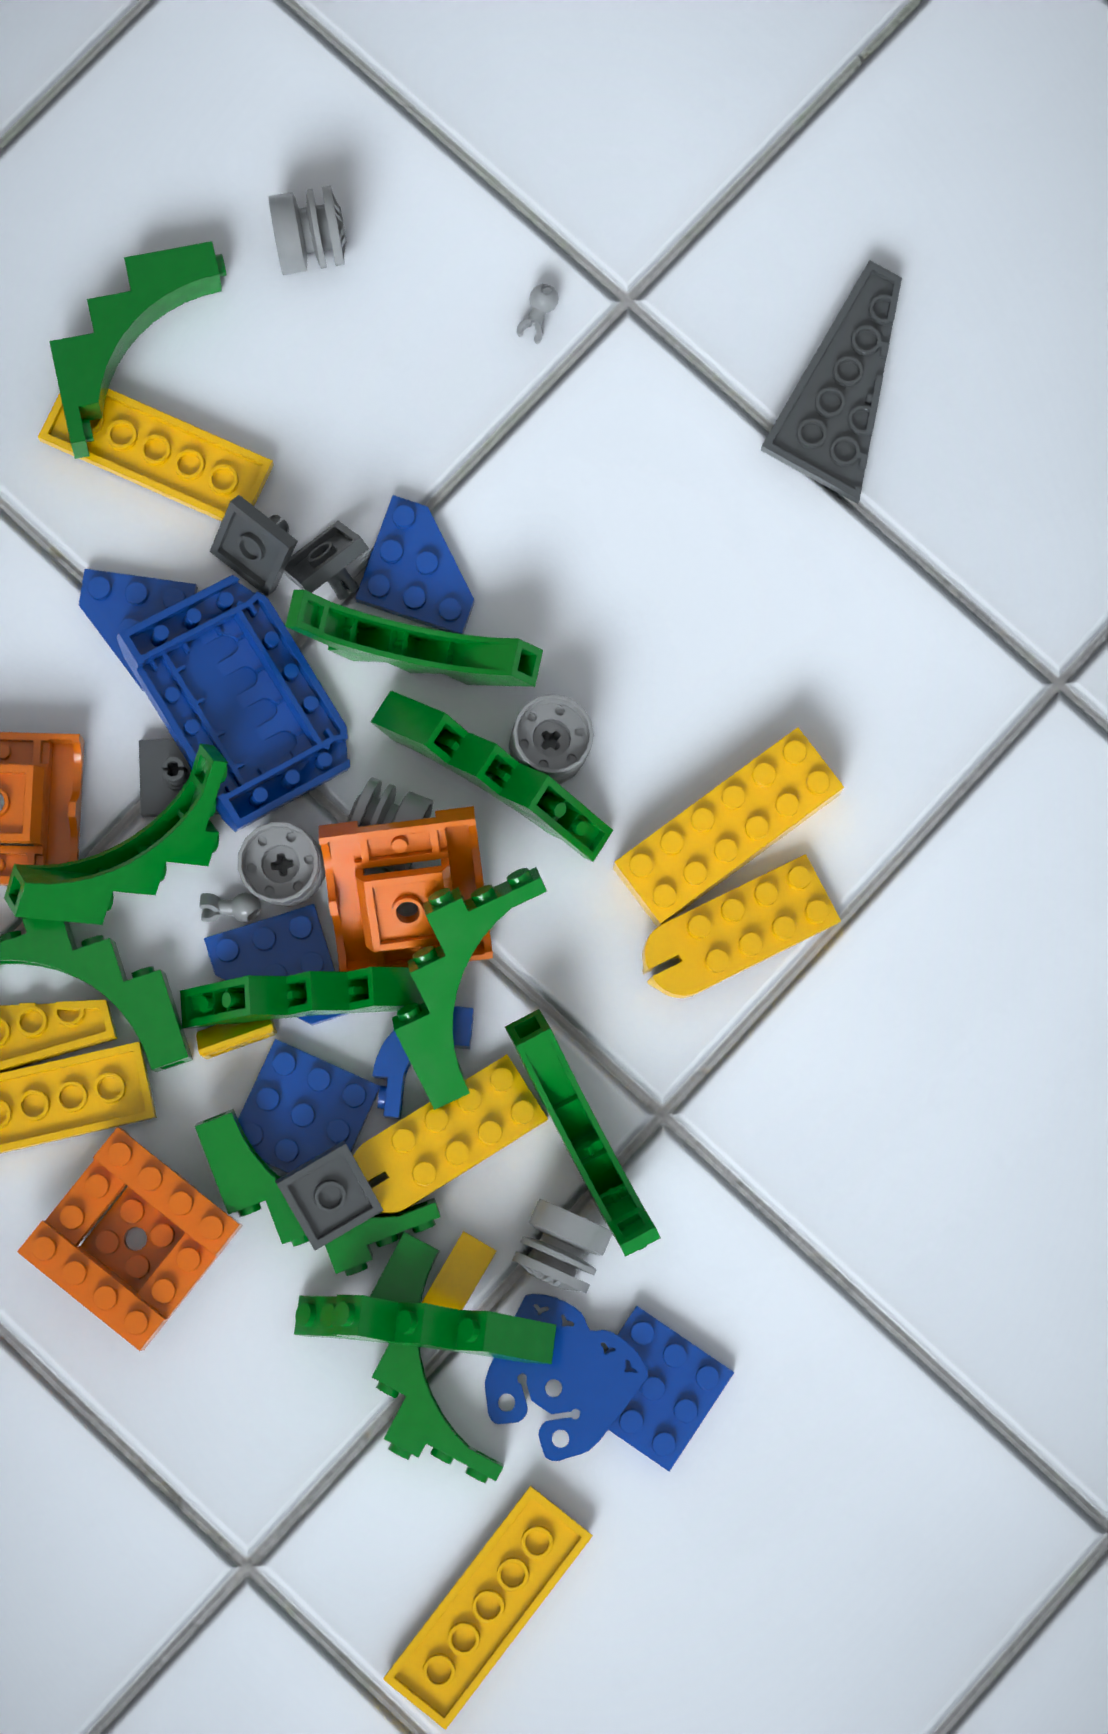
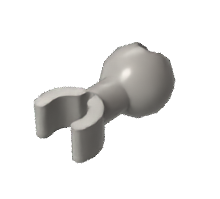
[516,284,559,344]
[199,892,261,923]

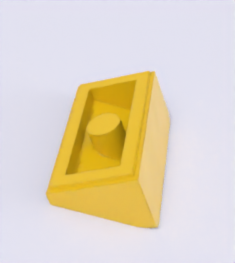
[196,1019,277,1059]

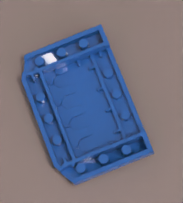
[117,575,350,832]

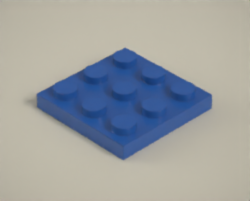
[238,1039,380,1173]
[605,1306,735,1472]

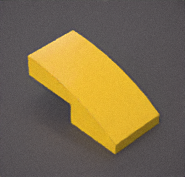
[422,1231,497,1310]

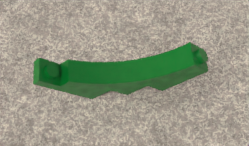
[49,241,227,459]
[370,690,613,862]
[180,967,424,1029]

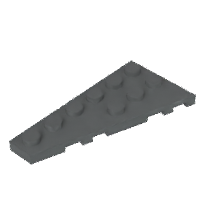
[761,260,902,504]

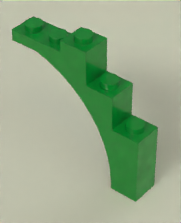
[285,590,543,687]
[4,743,228,925]
[392,867,547,1110]
[0,918,193,1072]
[505,1009,661,1257]
[195,1109,441,1276]
[370,1232,504,1484]
[294,1294,556,1364]

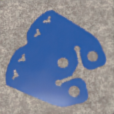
[485,1294,649,1461]

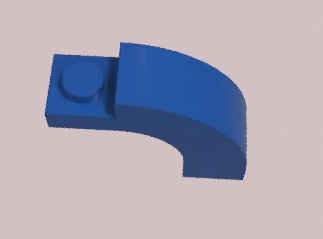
[372,1006,474,1120]

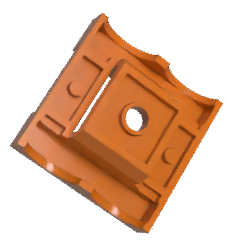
[0,732,85,886]
[318,806,493,972]
[17,1127,243,1351]

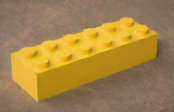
[613,727,844,927]

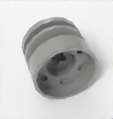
[268,186,347,275]
[508,694,594,784]
[347,777,433,871]
[237,822,325,906]
[512,1199,612,1293]

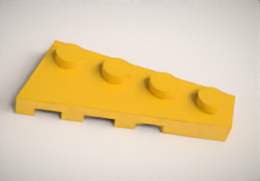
[0,1000,118,1073]

